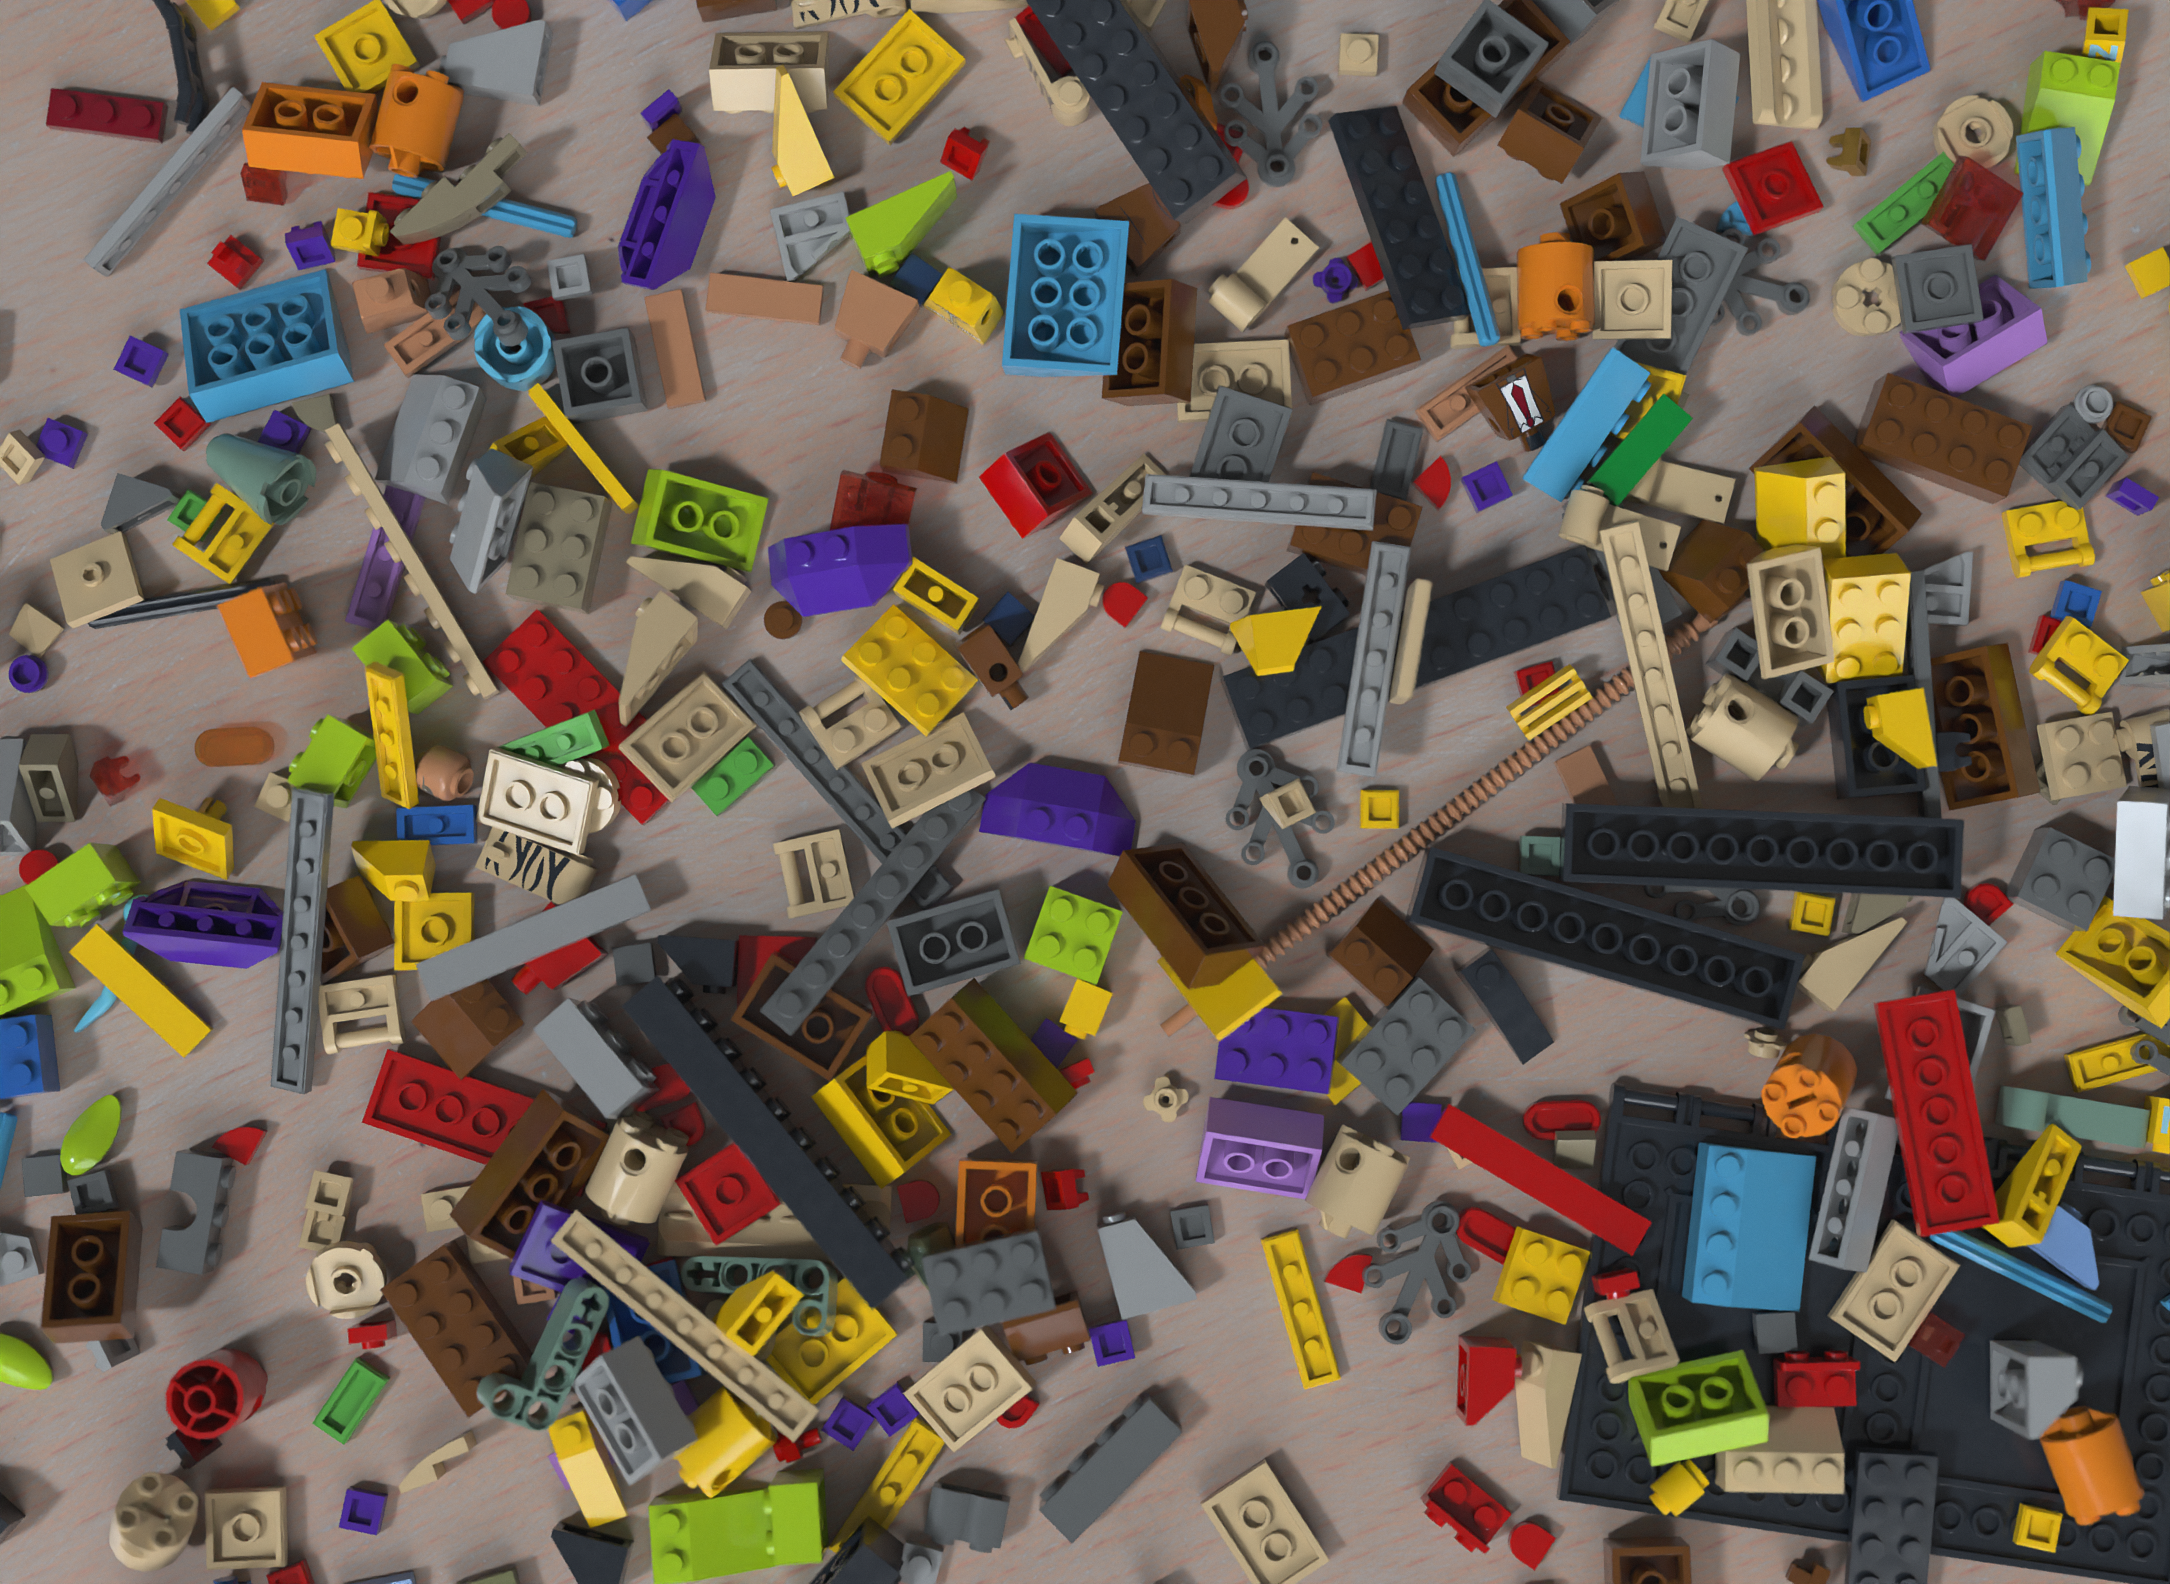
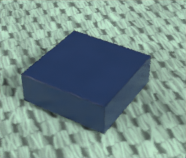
[890,253,943,308]
[1125,535,1173,584]
[982,592,1035,646]

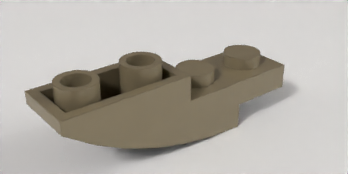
[390,133,527,245]

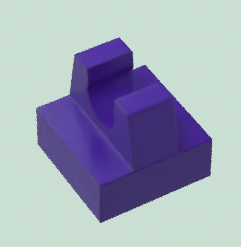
[285,221,335,271]

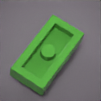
[691,737,775,816]

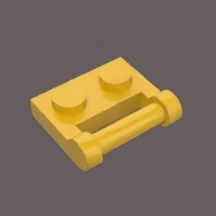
[172,482,275,584]
[2001,501,2095,578]
[2029,616,2129,716]

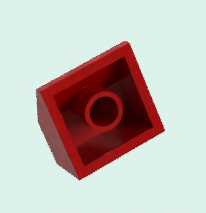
[979,432,1093,539]
[1456,1336,1522,1426]

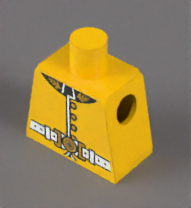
[923,267,1004,345]

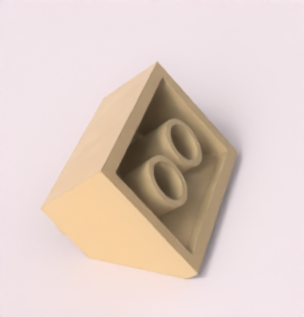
[709,32,829,114]
[1747,544,1834,679]
[1715,1405,1844,1494]

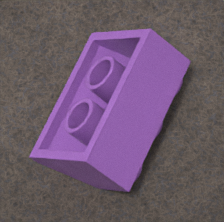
[1899,275,2048,398]
[1195,1097,1324,1199]

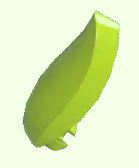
[60,1095,122,1175]
[0,1332,54,1390]

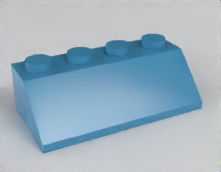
[2016,127,2091,289]
[1522,347,1652,502]

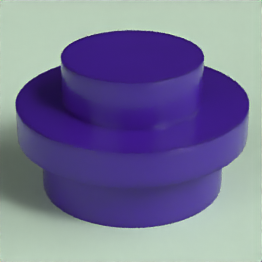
[9,655,49,693]

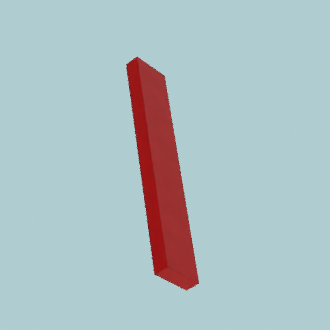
[1429,1104,1652,1256]

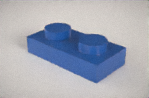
[396,805,478,846]

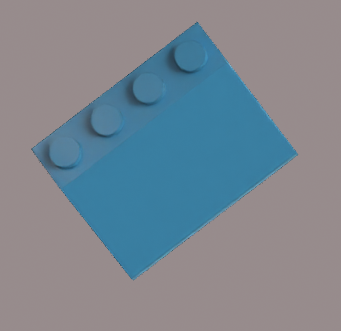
[1002,214,1129,377]
[179,269,354,423]
[1682,1142,1816,1311]

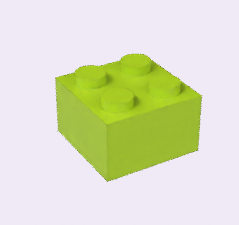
[351,619,453,715]
[287,714,377,809]
[25,842,141,928]
[1024,886,1123,985]
[763,1468,829,1566]

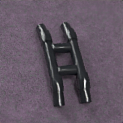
[152,0,209,134]

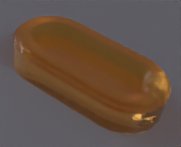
[194,727,275,768]

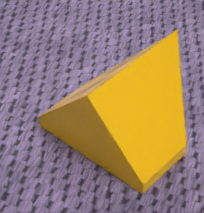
[1230,606,1322,676]

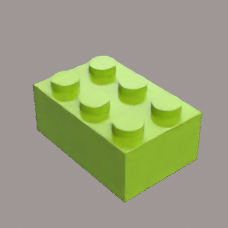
[1628,1350,1768,1466]

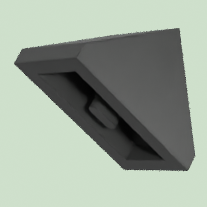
[101,473,182,534]

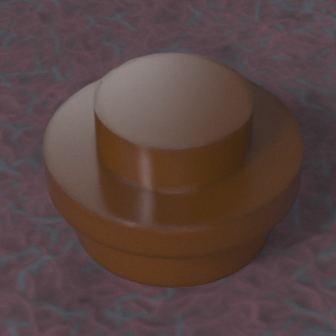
[764,601,802,640]

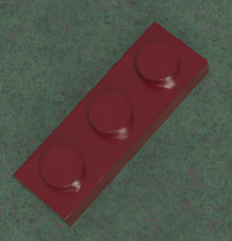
[46,88,168,144]

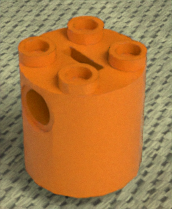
[369,64,464,178]
[1517,232,1595,341]
[1761,1034,1857,1138]
[2039,1406,2145,1525]

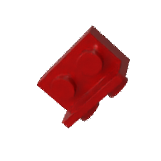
[1773,1350,1860,1407]
[1421,1462,1511,1554]

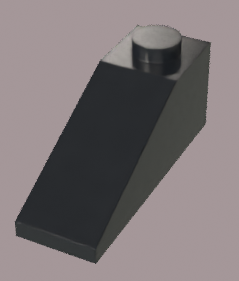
[1455,949,1554,1065]

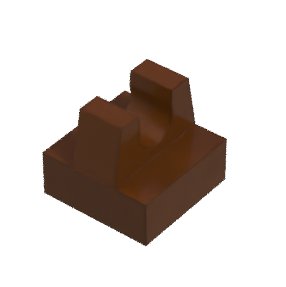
[1785,1560,1831,1584]

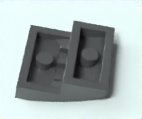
[2019,404,2128,510]

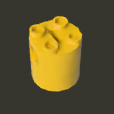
[673,1385,777,1498]

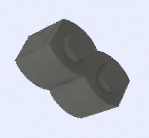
[924,1482,1011,1553]

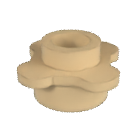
[1744,1027,1787,1058]
[1143,1077,1189,1123]

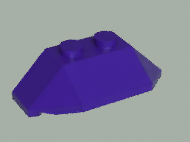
[618,139,716,290]
[768,524,912,617]
[979,763,1136,857]
[122,881,283,969]

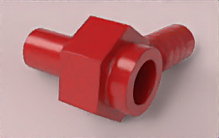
[772,1425,823,1463]

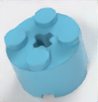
[474,306,556,391]

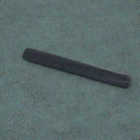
[88,578,276,629]

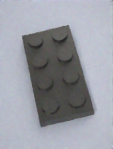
[1614,216,1748,375]

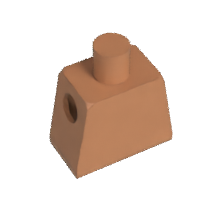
[352,268,431,334]
[835,270,920,369]

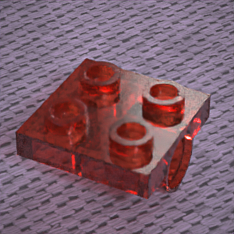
[1921,155,2023,261]
[829,470,917,531]

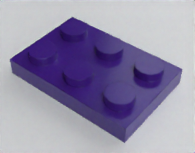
[1214,1008,1339,1094]
[508,1200,650,1301]

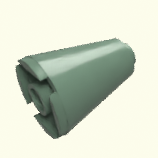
[206,433,316,525]

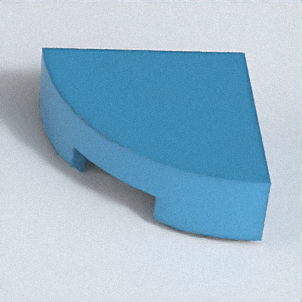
[1716,201,1753,235]

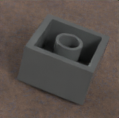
[1434,0,1549,118]
[552,327,648,425]
[2004,827,2115,931]

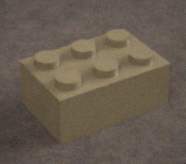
[505,481,612,614]

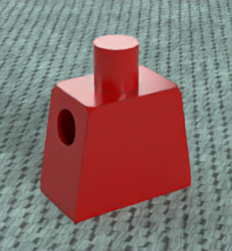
[511,901,608,995]

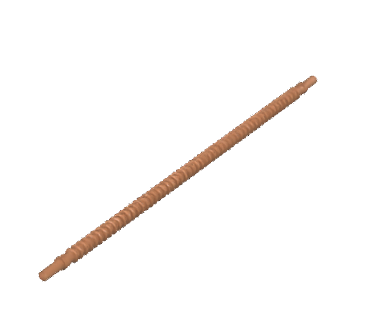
[1160,593,1746,1037]

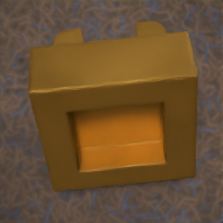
[1826,127,1871,176]

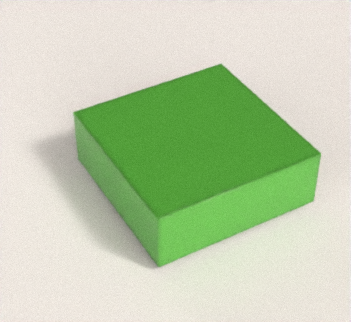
[167,489,224,542]

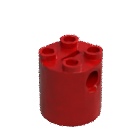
[165,1348,268,1439]

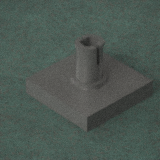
[1891,244,1984,334]

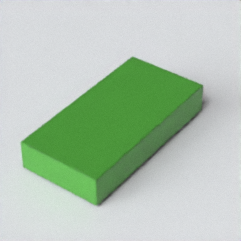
[312,1357,390,1445]

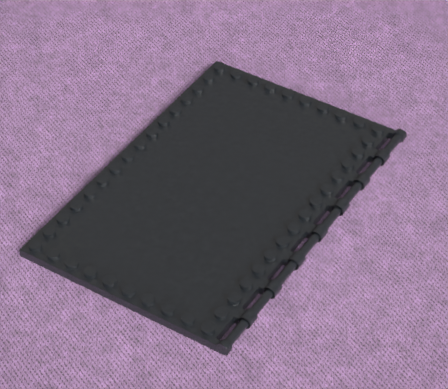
[1556,1083,2170,1584]

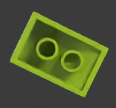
[2014,51,2120,186]
[845,170,957,277]
[631,469,769,572]
[0,884,76,1019]
[648,1488,776,1584]

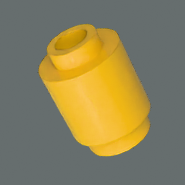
[1649,1459,1710,1517]

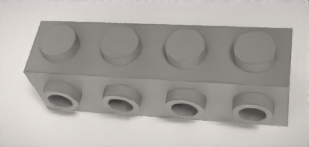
[1809,1106,1898,1273]

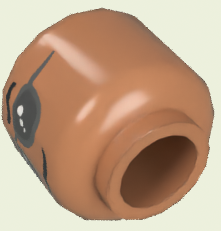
[414,745,474,801]

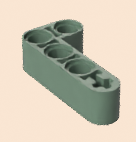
[1995,1085,2151,1149]
[681,1256,838,1337]
[477,1277,609,1431]

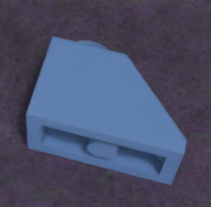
[2026,1202,2099,1290]

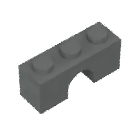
[1705,628,1833,727]
[156,1149,236,1275]

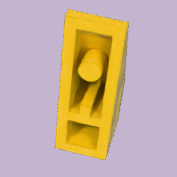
[771,64,834,196]
[1982,1124,2082,1248]
[547,1406,628,1528]

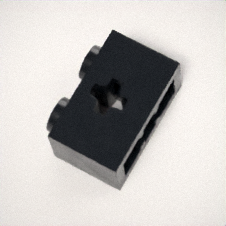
[1265,553,1350,644]

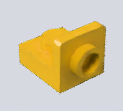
[330,208,389,257]

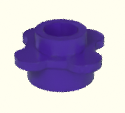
[1312,258,1358,303]

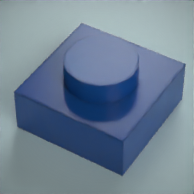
[2050,580,2102,628]

